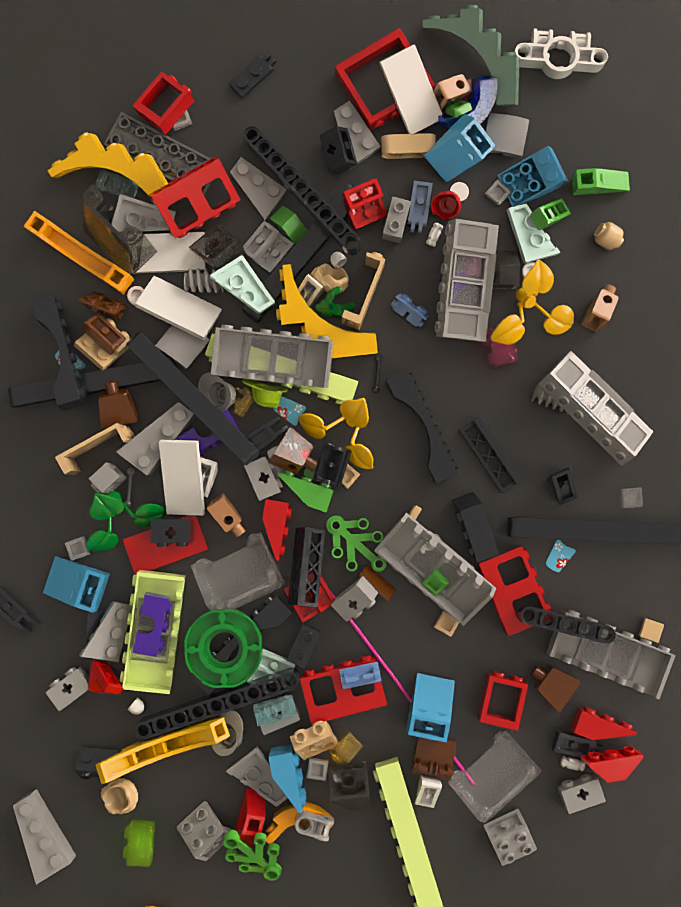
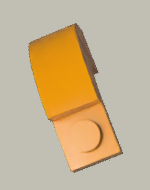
[265,802,334,844]

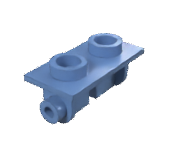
[391,294,430,328]
[339,662,382,689]

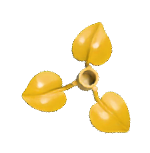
[490,259,574,344]
[298,398,373,469]

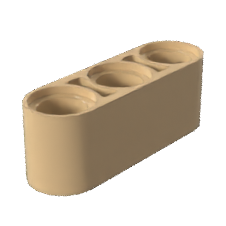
[381,134,436,159]

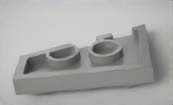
[334,101,381,170]
[230,157,287,221]
[110,194,176,232]
[79,601,133,662]
[226,746,287,807]

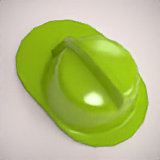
[242,379,288,408]

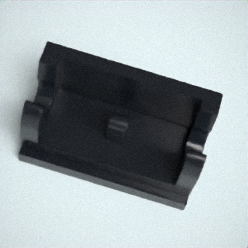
[313,442,352,488]

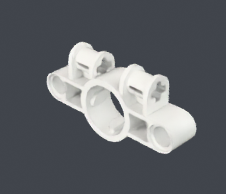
[514,28,608,79]

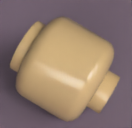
[594,222,624,250]

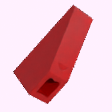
[262,499,292,561]
[570,707,637,740]

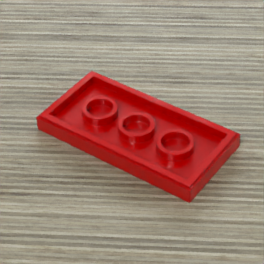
[123,515,208,575]

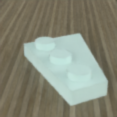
[506,204,560,264]
[210,255,275,314]

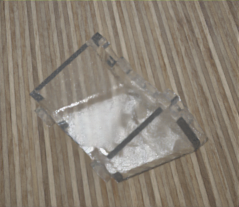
[191,532,285,610]
[448,730,542,823]

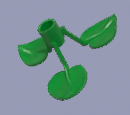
[86,491,166,552]

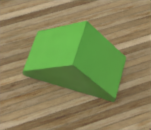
[269,206,308,245]

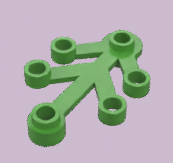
[326,516,387,572]
[223,830,282,881]

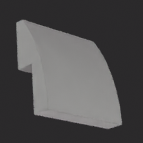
[486,113,529,157]
[240,221,295,274]
[155,325,210,370]

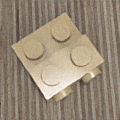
[74,319,130,371]
[290,721,339,760]

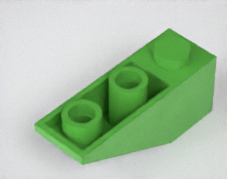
[571,168,630,195]
[278,470,334,512]

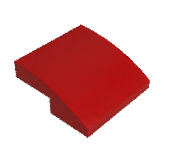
[342,178,388,230]
[283,572,335,623]

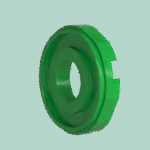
[184,609,263,688]

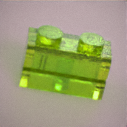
[123,820,155,867]

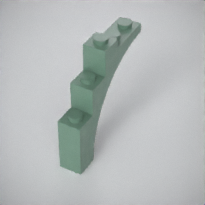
[423,5,520,106]

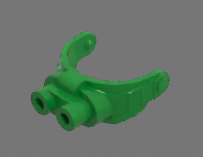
[316,286,356,317]

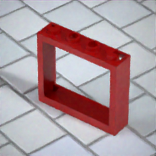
[335,28,435,130]

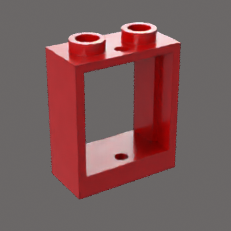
[132,71,194,135]
[477,671,528,731]

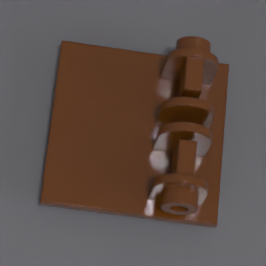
[78,291,128,321]
[412,737,457,781]

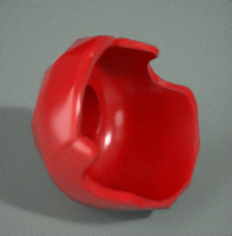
[431,190,462,220]

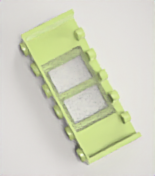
[120,570,186,694]

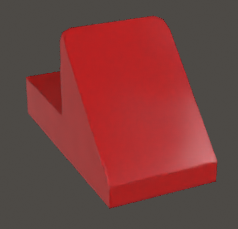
[88,660,124,694]

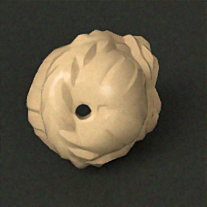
[311,263,349,292]
[101,778,138,814]

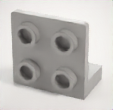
[177,801,232,861]
[484,809,537,866]

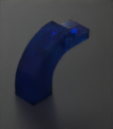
[438,75,497,129]

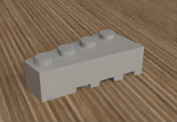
[117,402,196,476]
[13,789,76,885]

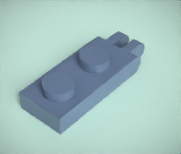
[407,180,433,234]

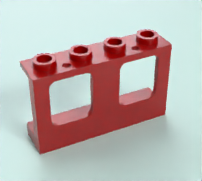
[148,157,240,238]
[476,546,552,636]
[300,655,387,725]

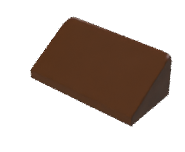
[83,313,126,355]
[358,565,396,601]

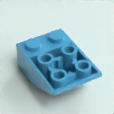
[424,113,496,183]
[497,146,569,207]
[43,556,110,613]
[405,673,455,743]
[269,744,307,813]

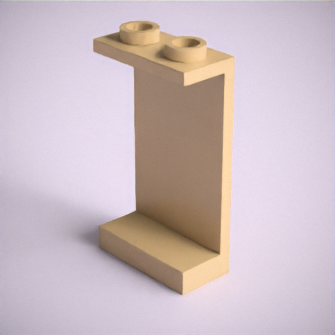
[342,252,385,330]
[55,423,134,475]

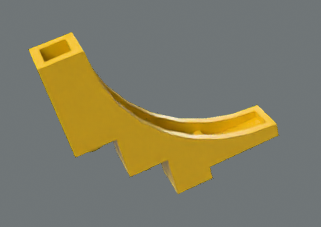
[47,133,168,204]
[276,264,378,358]
[95,717,230,784]

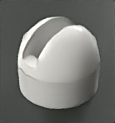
[330,252,347,269]
[127,697,144,715]

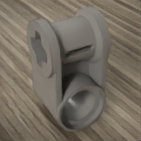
[295,810,334,841]

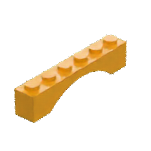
[24,211,134,295]

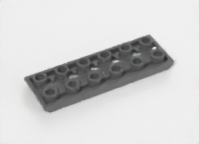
[103,112,212,195]

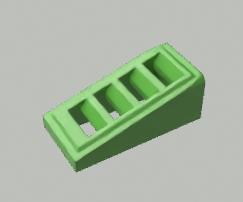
[530,198,571,230]

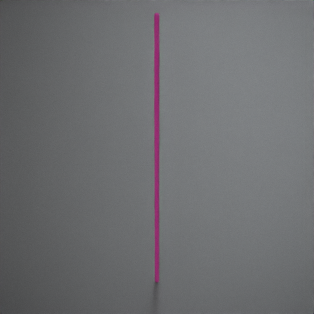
[330,591,475,785]

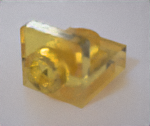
[234,386,254,418]
[329,732,363,764]

